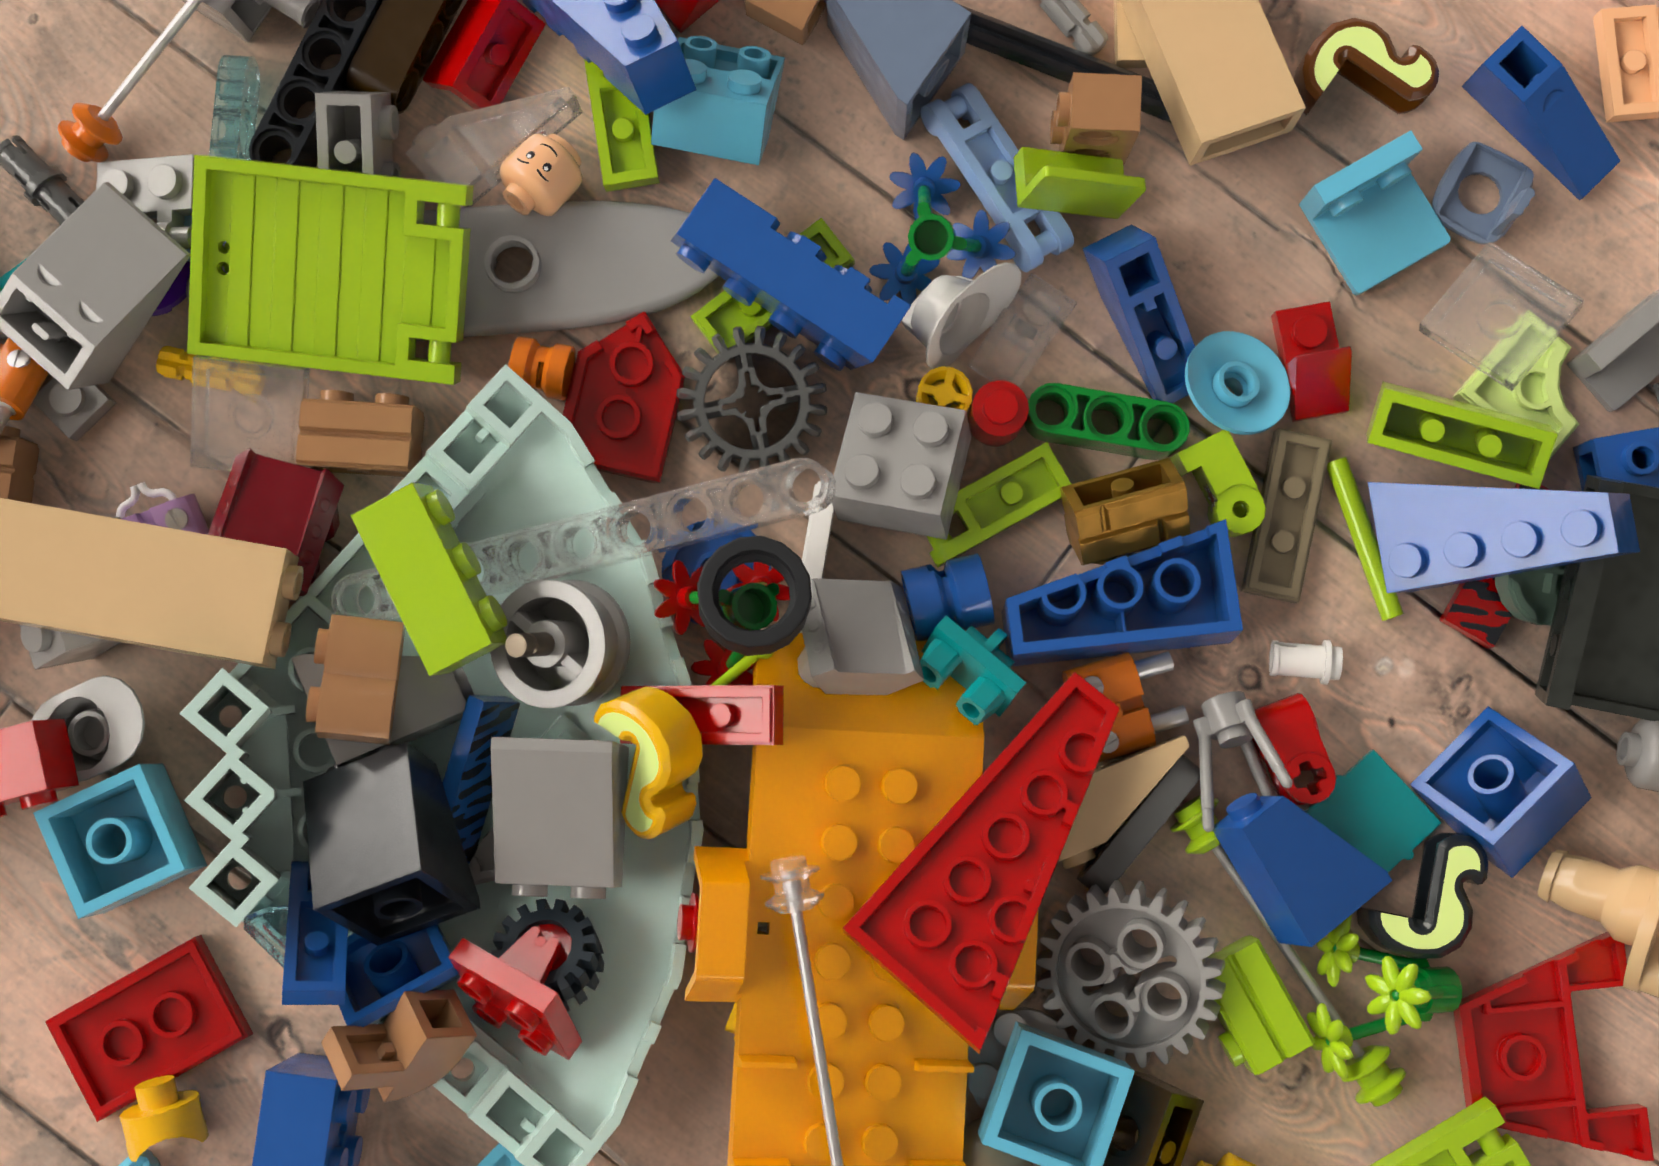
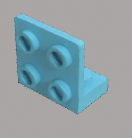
[1299,130,1451,295]

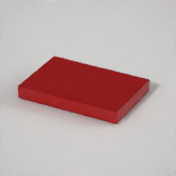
[45,935,253,1122]

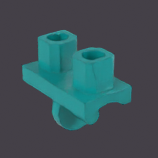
[920,615,1027,725]

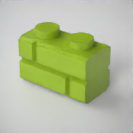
[1208,935,1316,1076]

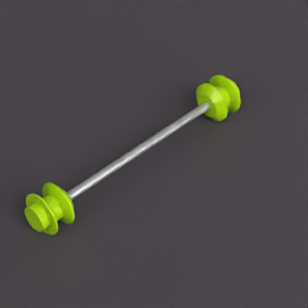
[1170,795,1406,1107]

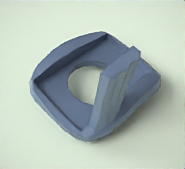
[1432,142,1535,245]

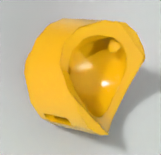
[119,1075,209,1162]

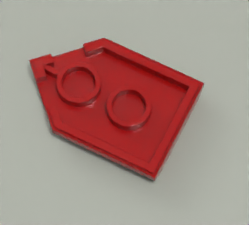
[562,311,686,483]

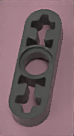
[1077,755,1200,894]

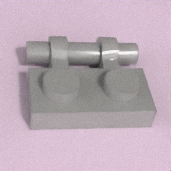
[96,154,194,249]

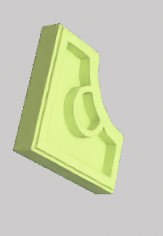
[1453,311,1579,460]

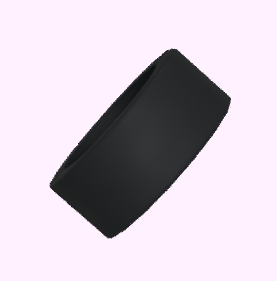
[697,536,812,656]

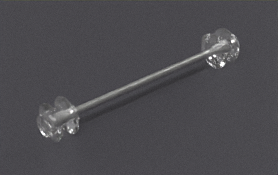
[760,856,844,1166]

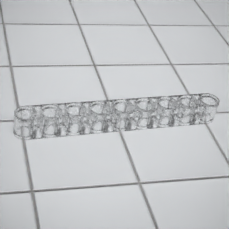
[331,458,836,621]

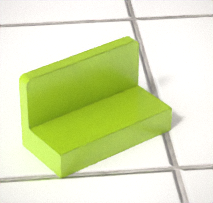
[1013,147,1146,219]

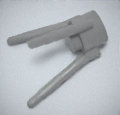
[1193,691,1293,832]

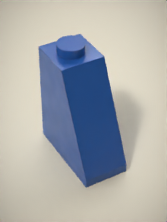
[1213,793,1392,947]

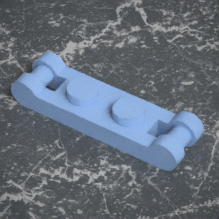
[920,83,1074,272]

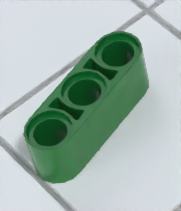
[1024,383,1190,460]

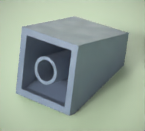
[824,0,971,140]

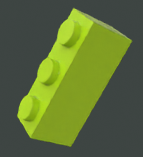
[1366,381,1558,489]
[350,482,507,676]

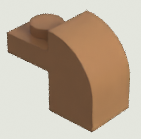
[321,989,477,1102]

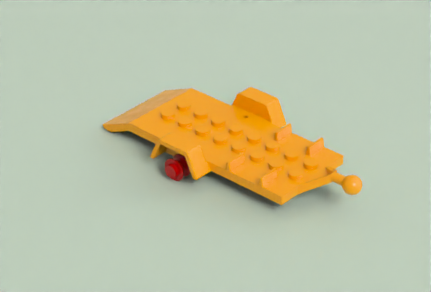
[677,633,1039,1166]

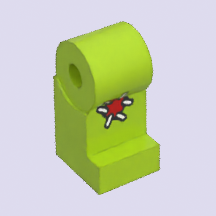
[1170,430,1266,537]

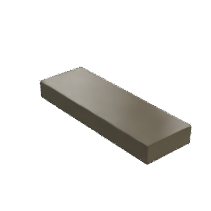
[1241,428,1332,603]

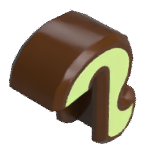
[1294,18,1439,116]

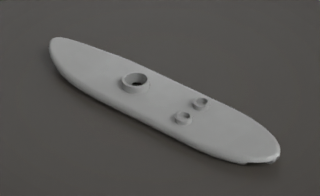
[186,201,718,341]

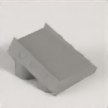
[797,578,924,695]

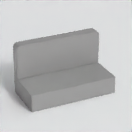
[1567,290,1659,412]

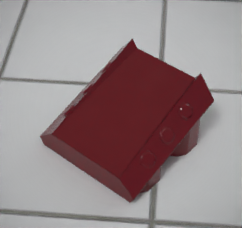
[207,448,344,597]

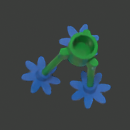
[869,152,1016,305]

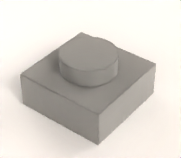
[33,378,116,441]

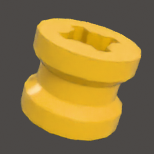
[916,366,973,414]

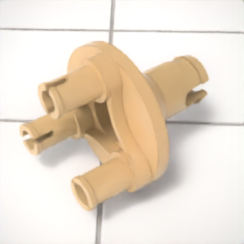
[1538,849,1659,998]

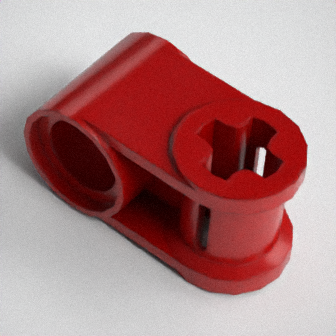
[1252,693,1336,805]

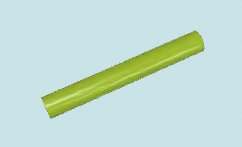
[1327,457,1404,621]

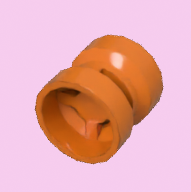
[508,336,576,401]

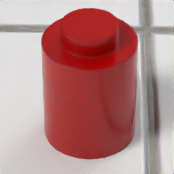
[968,380,1029,447]

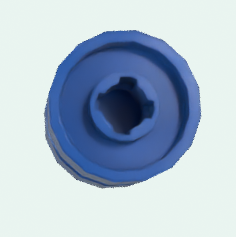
[901,553,995,641]

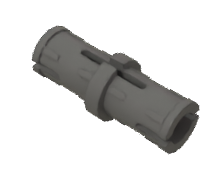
[0,136,84,225]

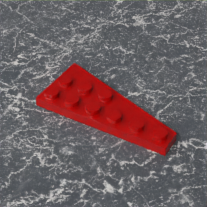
[843,672,1120,1055]

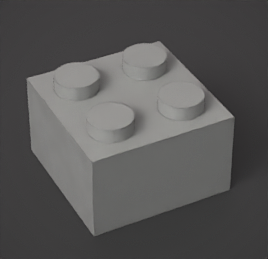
[828,392,971,540]

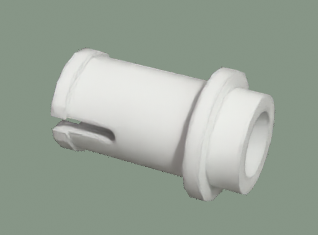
[1269,640,1343,685]

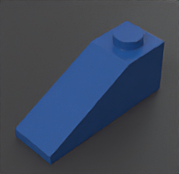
[1082,224,1195,403]

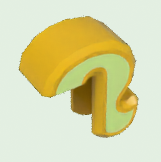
[594,686,703,839]

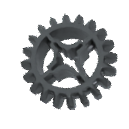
[677,326,827,477]

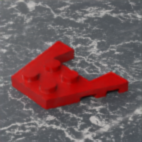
[1453,932,1654,1161]

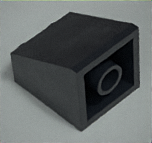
[303,741,481,946]

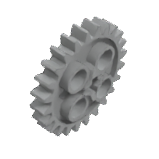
[1036,880,1226,1068]

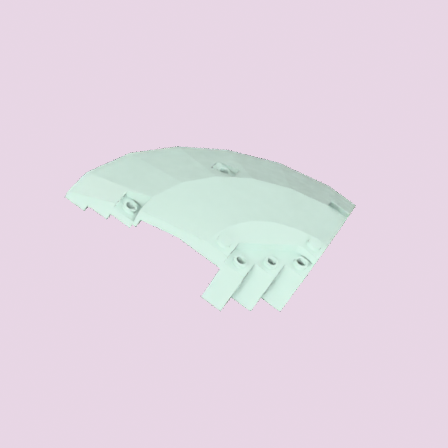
[179,364,704,1166]

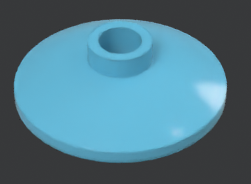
[1185,331,1291,435]

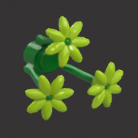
[1306,915,1462,1079]

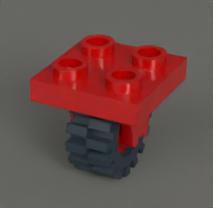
[448,898,605,1060]

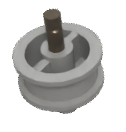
[490,579,630,708]

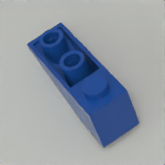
[1462,26,1621,201]

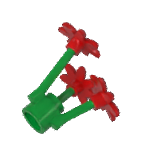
[654,560,790,685]

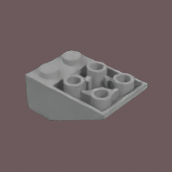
[0,182,191,390]

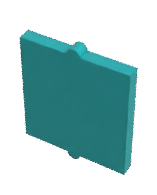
[1305,750,1441,873]

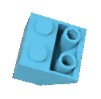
[651,36,785,165]

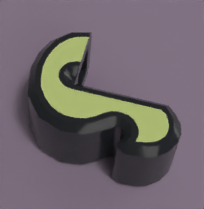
[1357,833,1488,959]

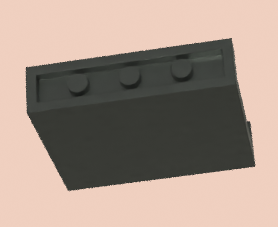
[1535,475,1659,721]

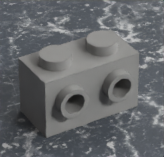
[315,91,401,177]

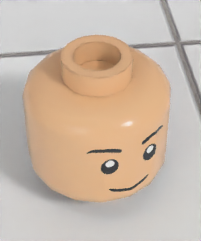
[500,134,582,216]

